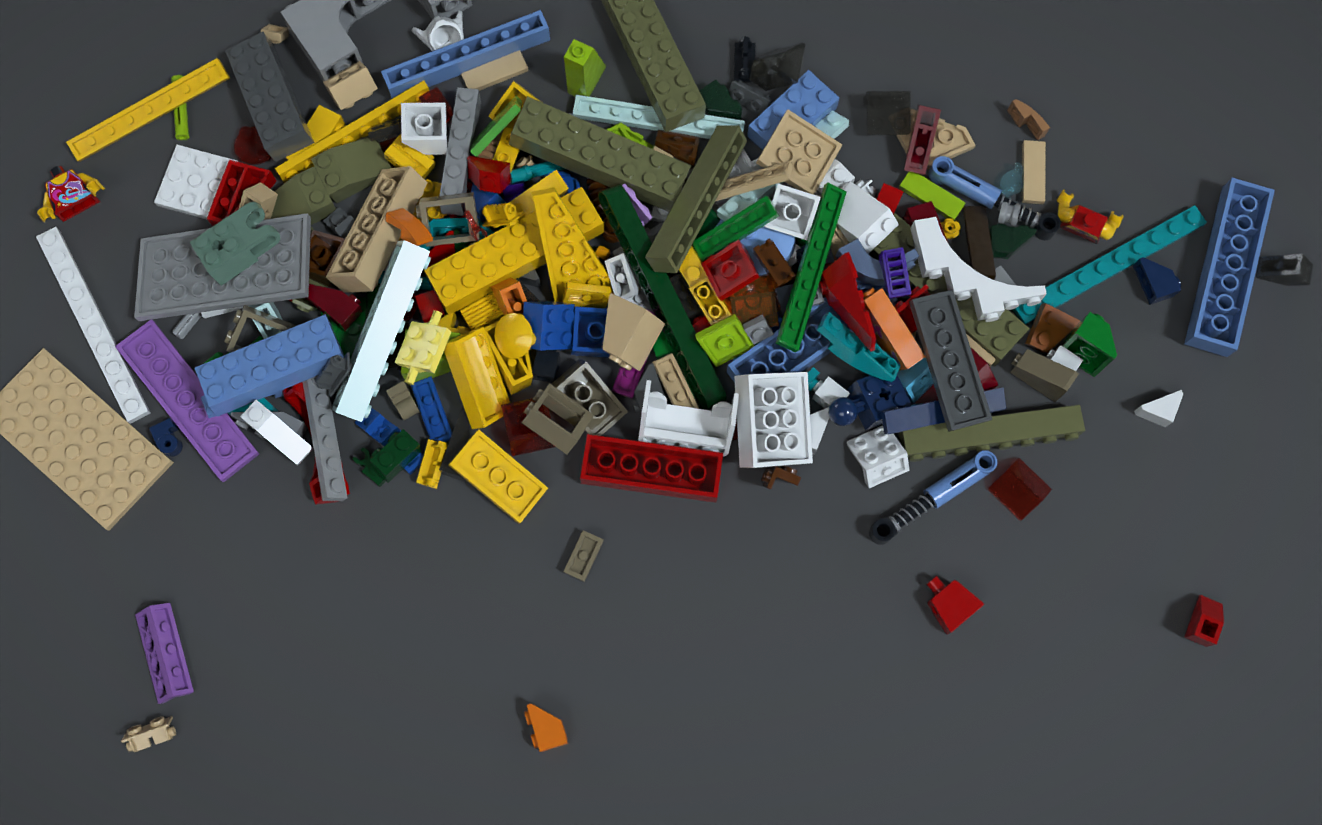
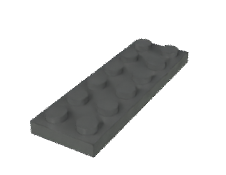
[909,290,993,432]

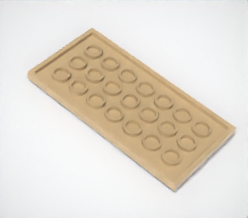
[0,348,174,531]

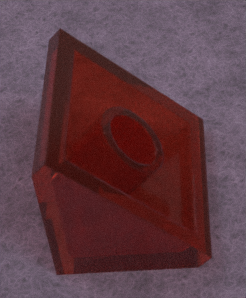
[988,458,1052,521]

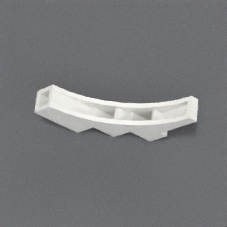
[910,217,1047,322]

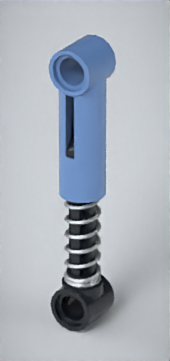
[928,156,1061,241]
[869,451,997,545]

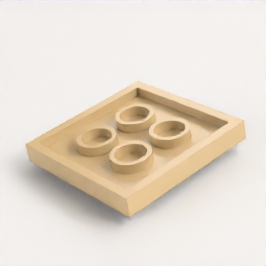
[756,109,842,195]

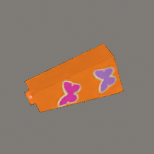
[863,288,925,370]

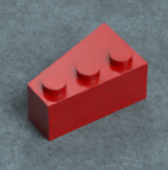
[207,160,277,226]

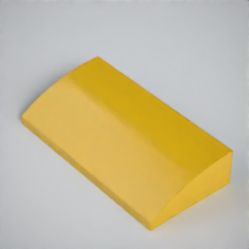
[444,327,513,429]

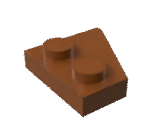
[1025,303,1080,353]

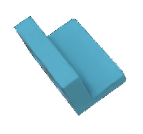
[897,352,934,403]

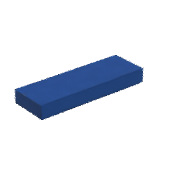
[411,376,454,442]

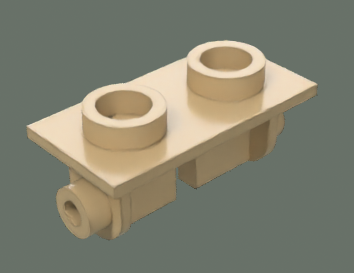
[121,716,176,752]

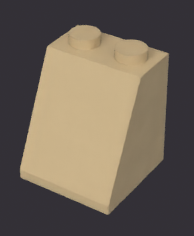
[603,293,665,371]

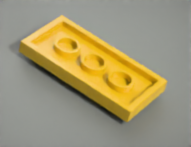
[448,429,548,524]

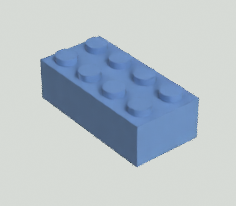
[747,70,840,150]

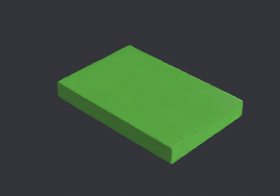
[470,95,522,156]

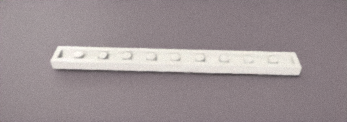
[36,227,151,424]

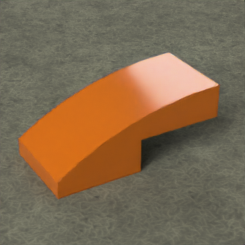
[385,208,433,246]

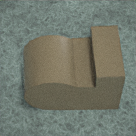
[386,381,420,421]

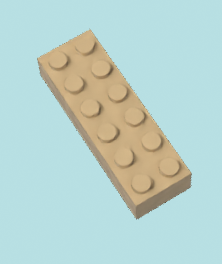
[326,166,428,293]

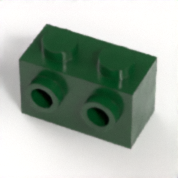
[370,429,421,483]

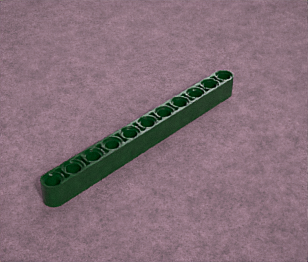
[598,184,727,410]

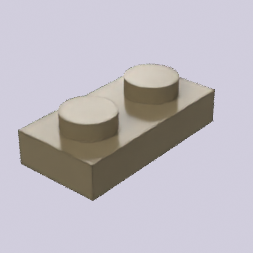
[563,530,604,583]

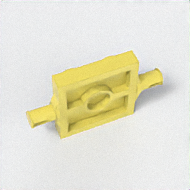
[394,310,452,385]

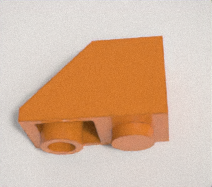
[524,704,569,752]

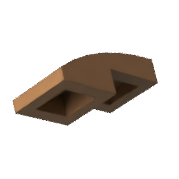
[1007,99,1050,141]

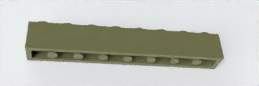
[645,125,747,273]
[898,405,1086,462]

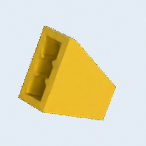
[509,170,569,220]

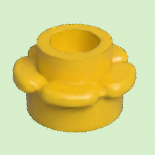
[941,218,961,239]

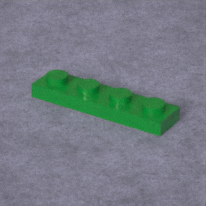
[693,195,779,262]

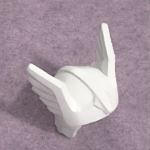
[411,10,464,51]

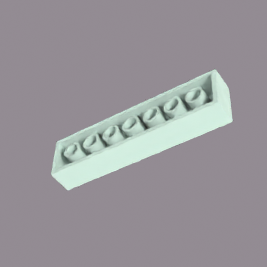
[332,240,431,422]

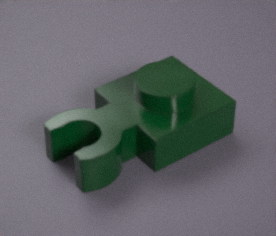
[353,448,385,487]

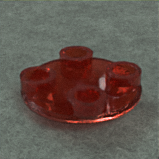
[234,126,271,165]

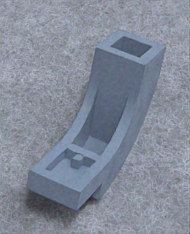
[835,239,919,286]

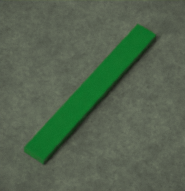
[776,183,847,352]

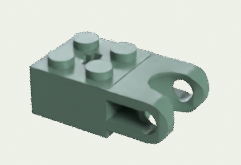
[189,202,280,286]

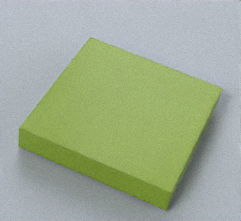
[695,314,755,367]

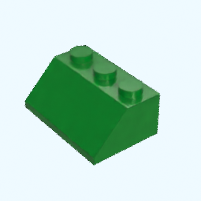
[1061,312,1117,377]

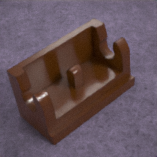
[753,239,796,288]

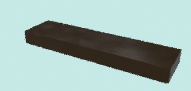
[963,206,996,280]

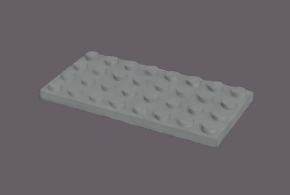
[134,213,311,321]

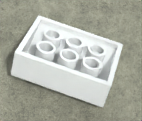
[734,372,813,468]

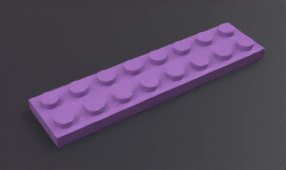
[115,319,260,482]

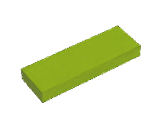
[899,171,966,220]

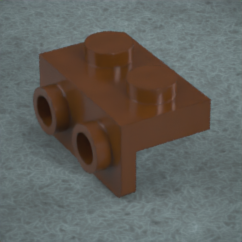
[761,465,801,489]

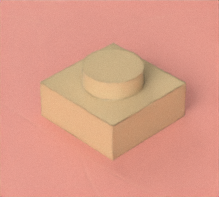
[261,24,289,43]

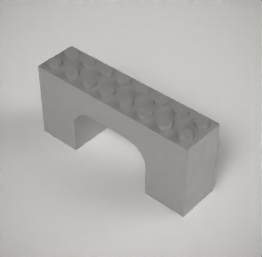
[280,0,472,82]

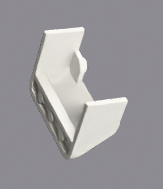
[638,380,739,457]

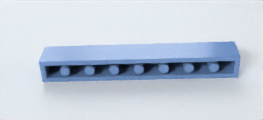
[381,10,550,99]

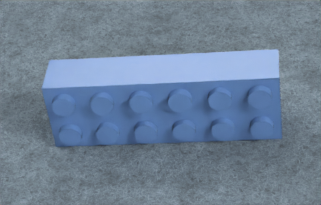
[195,314,344,417]

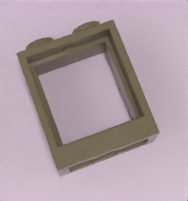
[416,192,480,247]
[224,305,296,352]
[522,383,594,454]

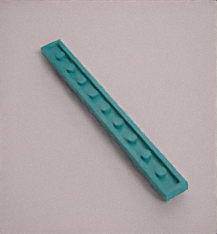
[1012,205,1207,325]

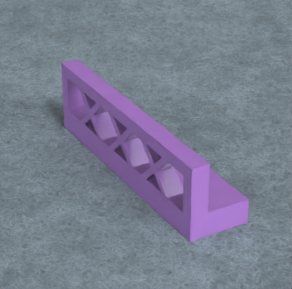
[135,603,194,704]

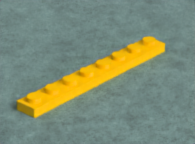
[66,58,230,162]
[275,80,431,183]

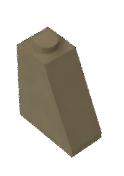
[1010,349,1079,403]

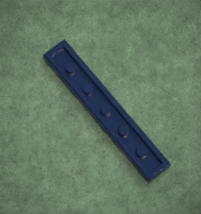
[881,387,1006,434]

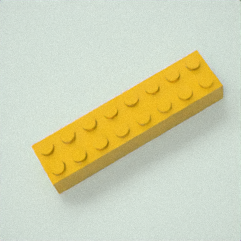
[424,187,604,316]

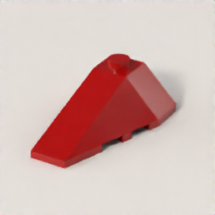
[819,252,876,351]

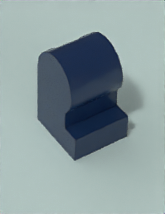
[149,418,183,457]

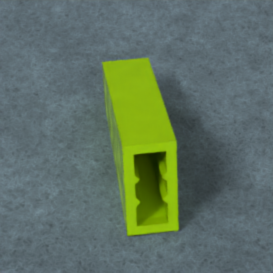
[564,39,606,97]

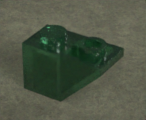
[699,79,742,120]
[989,224,1036,259]

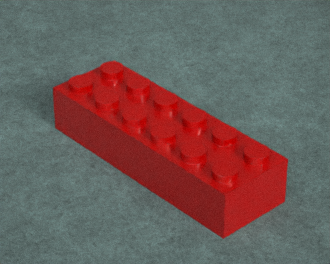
[580,434,723,503]

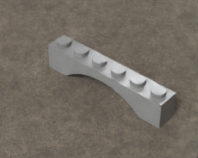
[440,87,481,216]

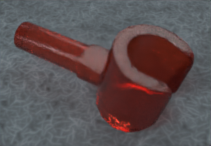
[464,210,487,242]

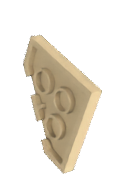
[888,108,976,169]

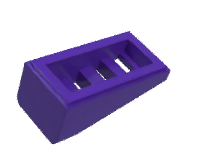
[879,247,911,299]

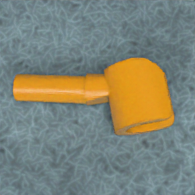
[595,246,611,261]

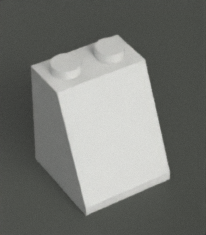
[837,181,899,254]

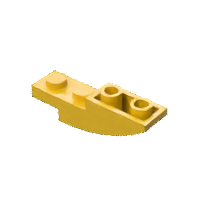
[679,246,732,326]

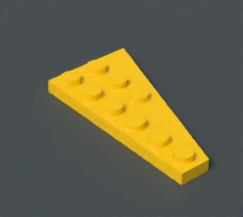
[532,187,614,302]

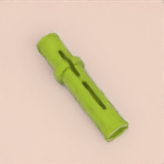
[171,75,190,140]

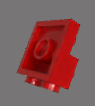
[701,240,759,301]

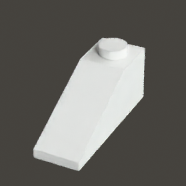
[240,400,313,465]

